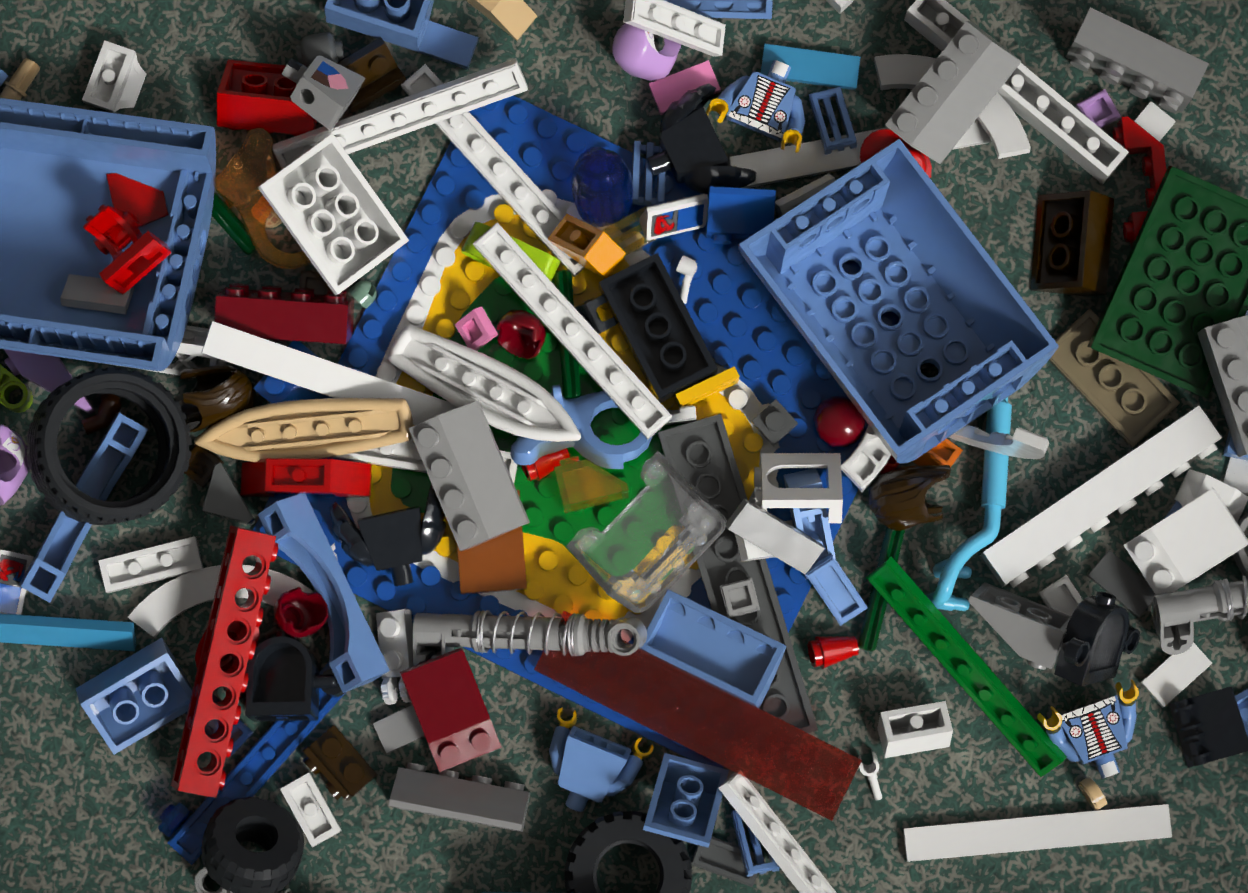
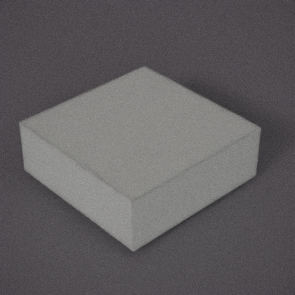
[720,578,760,618]

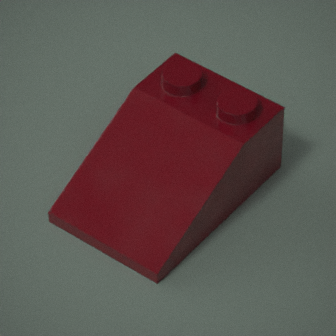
[400,647,502,772]

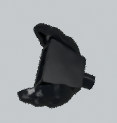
[646,84,757,195]
[329,483,446,586]

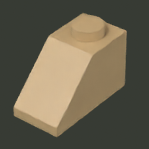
[467,0,537,41]

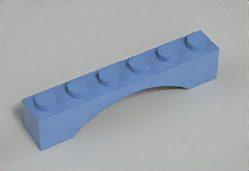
[18,413,148,603]
[258,493,390,693]

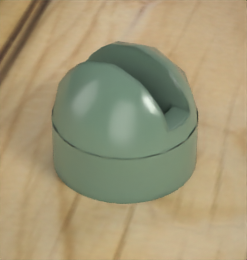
[348,280,377,309]

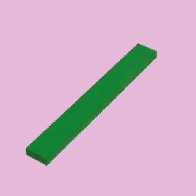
[866,556,1067,777]

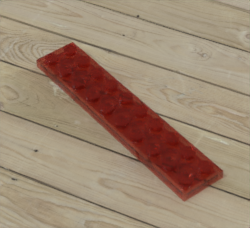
[534,611,862,821]

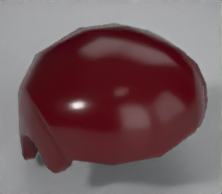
[496,310,546,359]
[814,396,865,447]
[274,587,328,638]

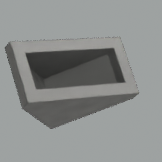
[202,462,256,526]

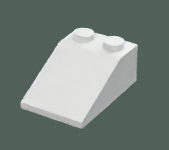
[1124,488,1248,595]

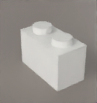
[877,701,953,758]

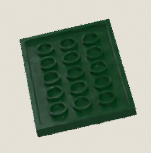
[1087,166,1248,398]

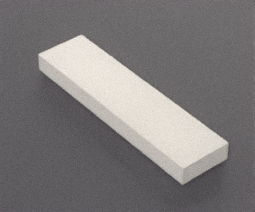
[623,0,726,57]

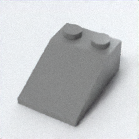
[968,582,1071,670]

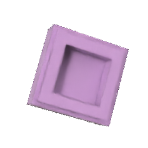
[1076,89,1121,128]

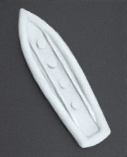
[388,325,581,442]

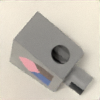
[282,56,365,131]

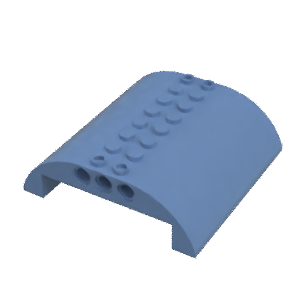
[0,98,216,371]

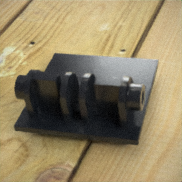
[1169,686,1248,768]

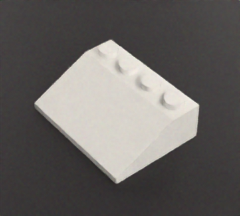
[258,133,409,296]

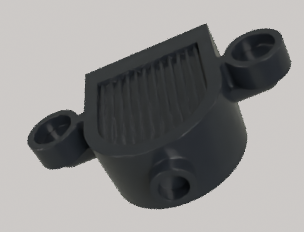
[1054,592,1140,686]
[223,631,344,722]

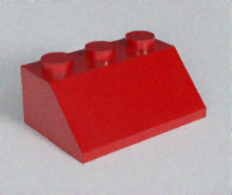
[217,59,318,136]

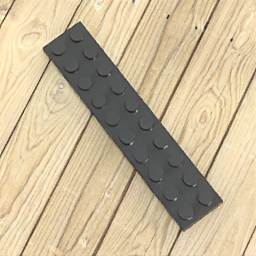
[658,414,818,749]

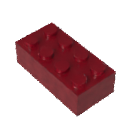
[215,283,355,344]

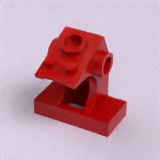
[83,204,172,295]

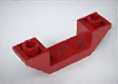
[1113,116,1167,248]
[241,459,372,497]

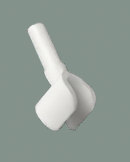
[676,256,697,304]
[858,751,882,800]

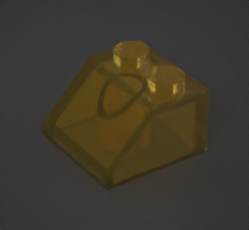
[554,456,629,513]

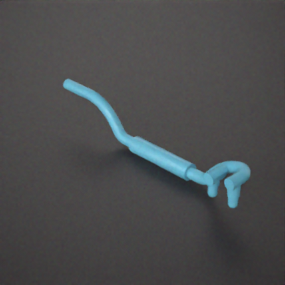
[926,397,1012,611]

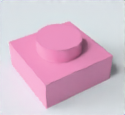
[455,306,498,350]

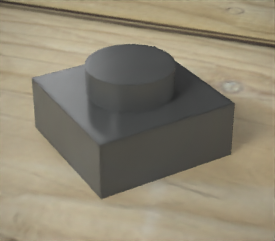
[751,400,798,447]

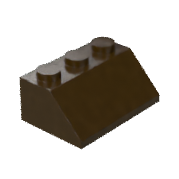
[1030,190,1114,296]

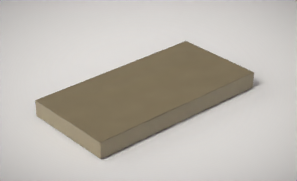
[1049,308,1180,448]

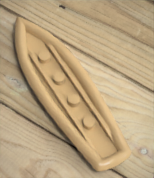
[194,398,413,462]

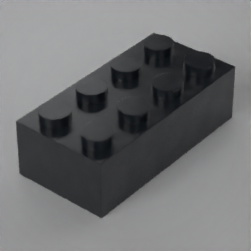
[599,253,718,403]

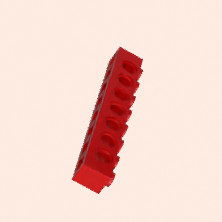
[171,525,278,798]

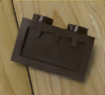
[337,37,406,113]
[302,725,378,801]

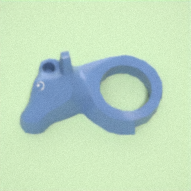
[510,385,655,469]

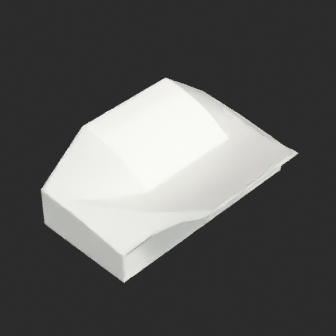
[82,40,146,113]
[1174,469,1248,522]

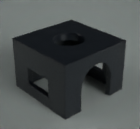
[574,294,618,334]

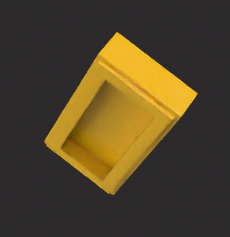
[675,366,740,408]

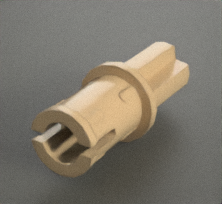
[0,58,40,100]

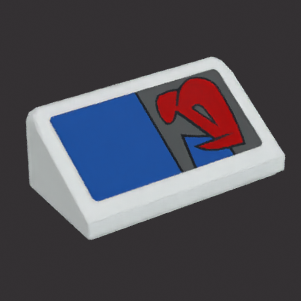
[639,194,708,240]
[0,549,34,615]

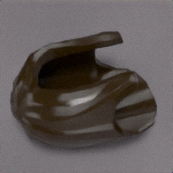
[178,366,255,432]
[868,465,951,531]

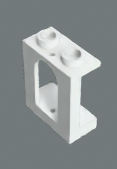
[754,453,843,523]

